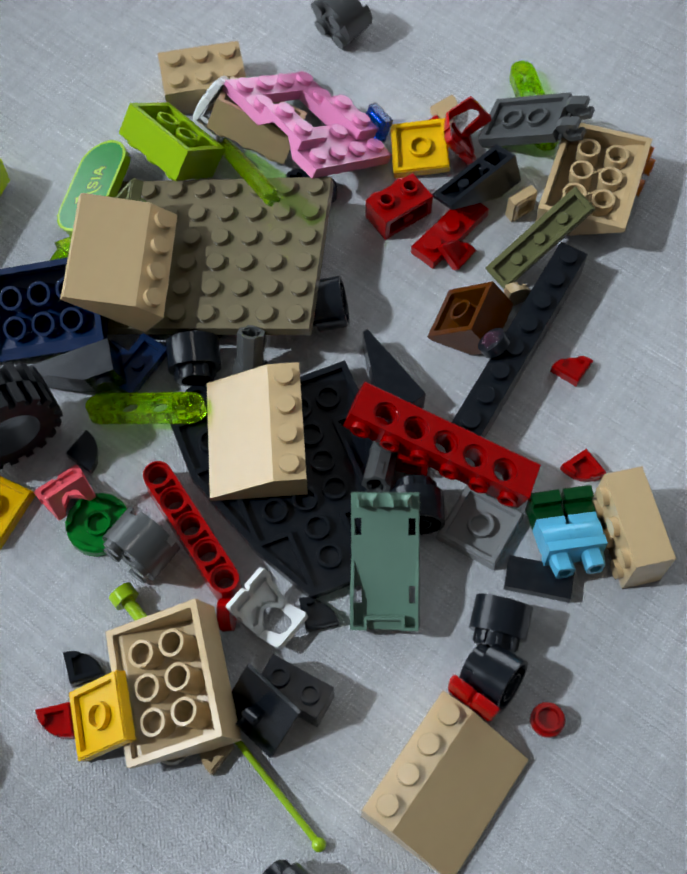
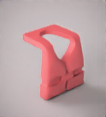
[34,465,96,521]

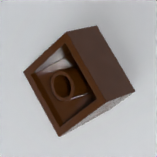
[427,281,514,355]

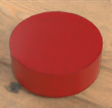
[216,597,236,632]

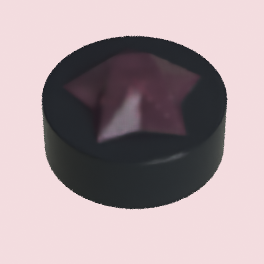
[478,328,510,359]

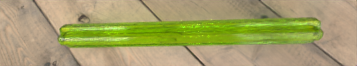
[218,137,281,206]

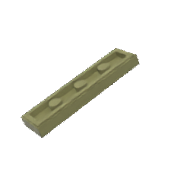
[485,187,595,289]

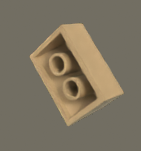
[206,76,307,165]

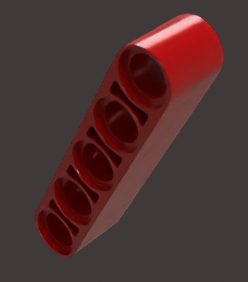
[143,461,242,600]

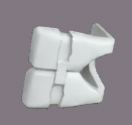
[193,76,229,141]
[226,567,308,650]

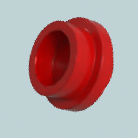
[530,702,565,738]

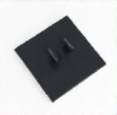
[232,663,301,758]

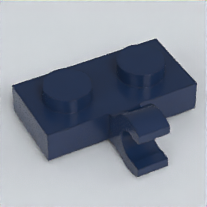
[110,333,167,399]

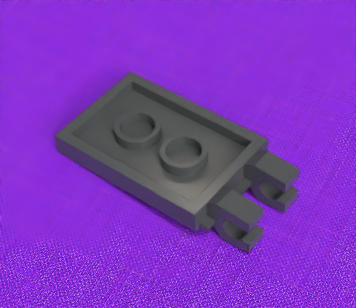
[478,92,595,147]

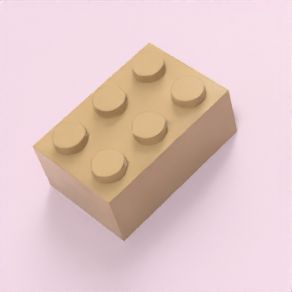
[157,41,246,115]
[593,466,676,589]

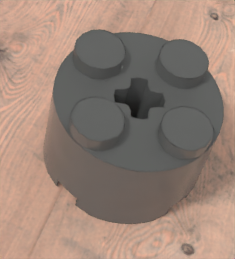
[311,0,372,49]
[102,507,180,584]

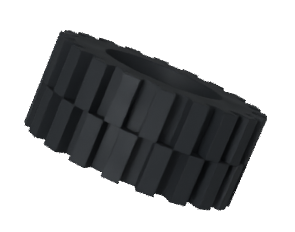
[0,362,63,469]

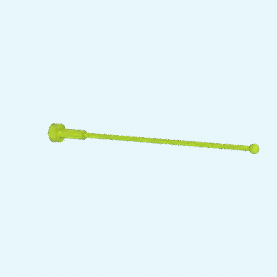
[109,582,326,853]

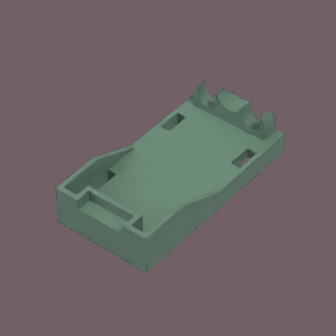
[350,492,420,631]

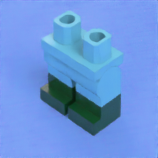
[525,485,608,579]

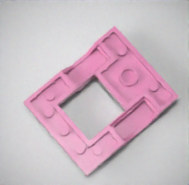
[222,71,392,179]

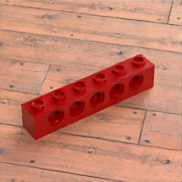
[343,382,541,508]

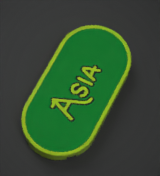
[57,140,131,237]

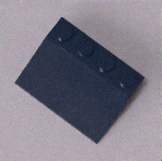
[0,257,108,362]

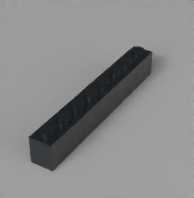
[452,242,588,438]

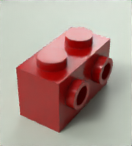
[365,173,433,240]

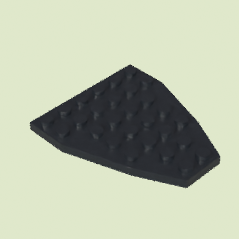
[170,360,372,599]

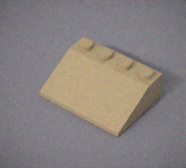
[536,123,653,236]
[60,193,177,332]
[207,362,308,501]
[105,598,241,769]
[361,691,529,874]

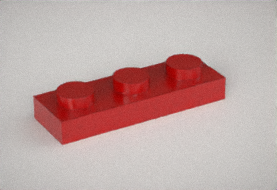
[411,203,489,269]

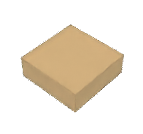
[505,185,538,222]

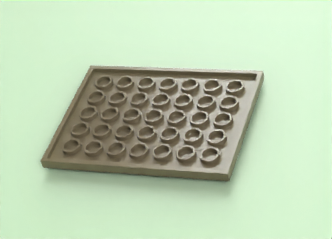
[107,177,334,335]

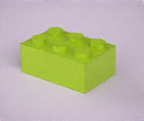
[119,102,225,181]

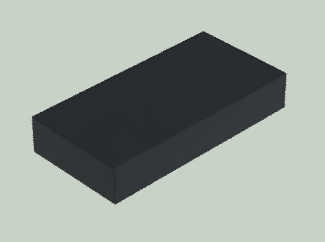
[503,555,575,603]

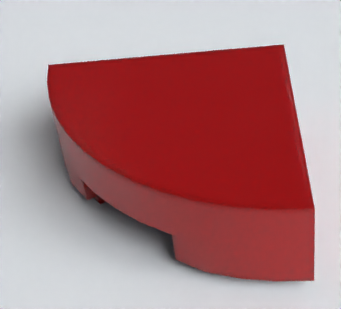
[437,240,477,270]
[550,356,593,387]
[560,448,607,482]
[35,702,75,739]

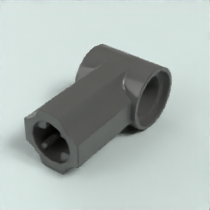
[232,325,268,375]
[361,441,399,492]

